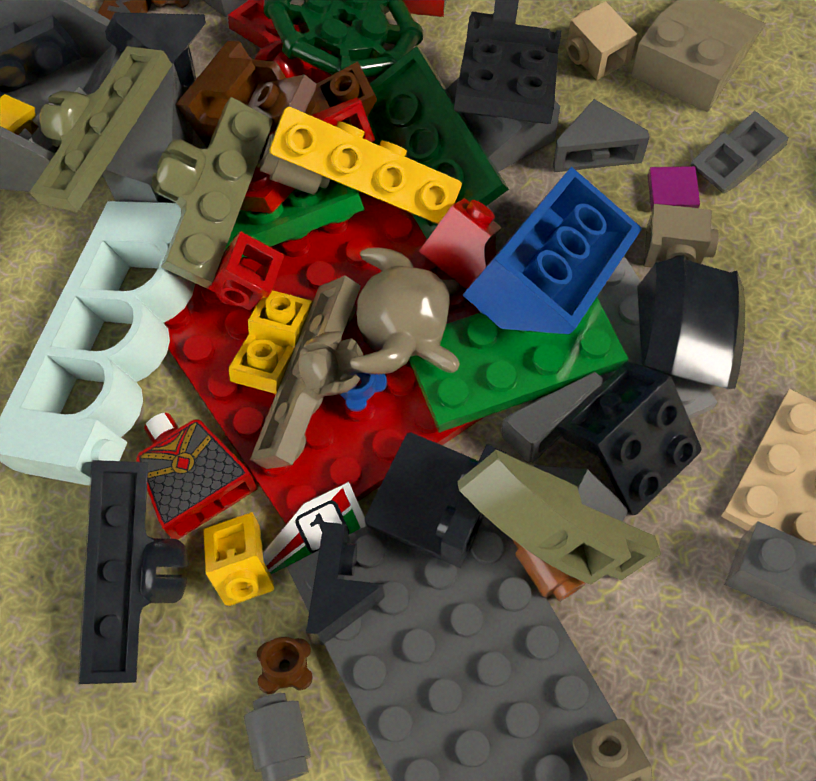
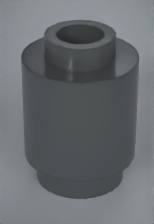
[244,693,311,781]

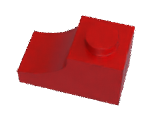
[419,198,502,289]

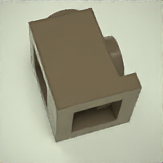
[644,204,719,268]

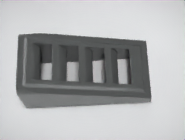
[502,372,603,463]

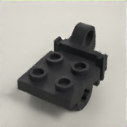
[454,0,561,124]

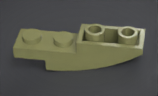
[457,450,661,585]

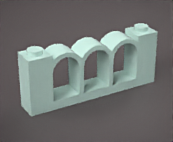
[0,201,195,486]

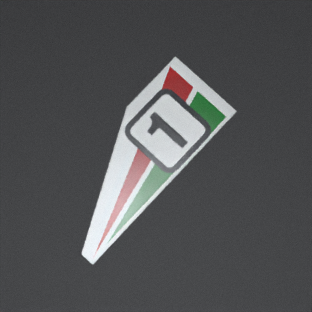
[263,482,366,574]

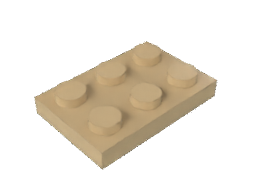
[721,389,816,546]

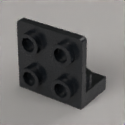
[557,361,702,515]
[364,432,507,568]

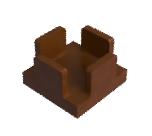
[176,41,286,159]

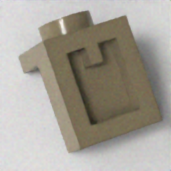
[573,719,653,781]

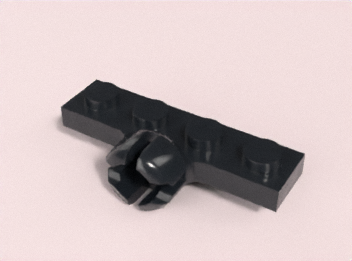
[78,460,188,684]

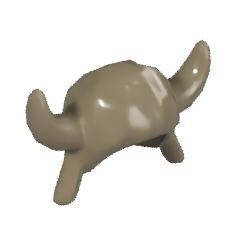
[350,248,460,375]

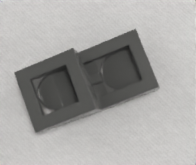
[691,111,789,194]

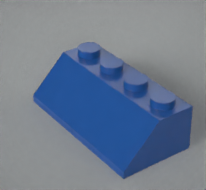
[463,166,642,334]

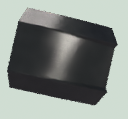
[637,255,745,389]

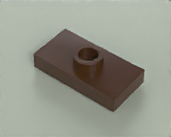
[247,74,317,129]

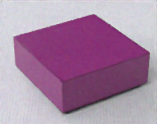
[647,166,700,212]

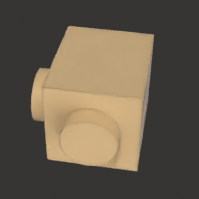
[566,1,637,80]

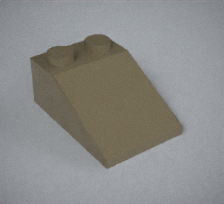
[631,0,766,112]

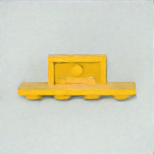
[269,107,462,224]

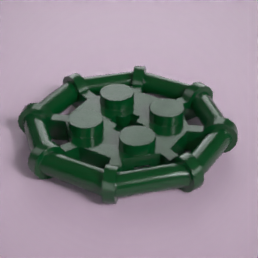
[264,0,423,77]

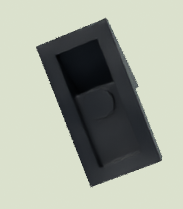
[306,522,385,645]

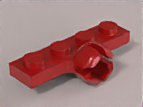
[228,0,378,84]

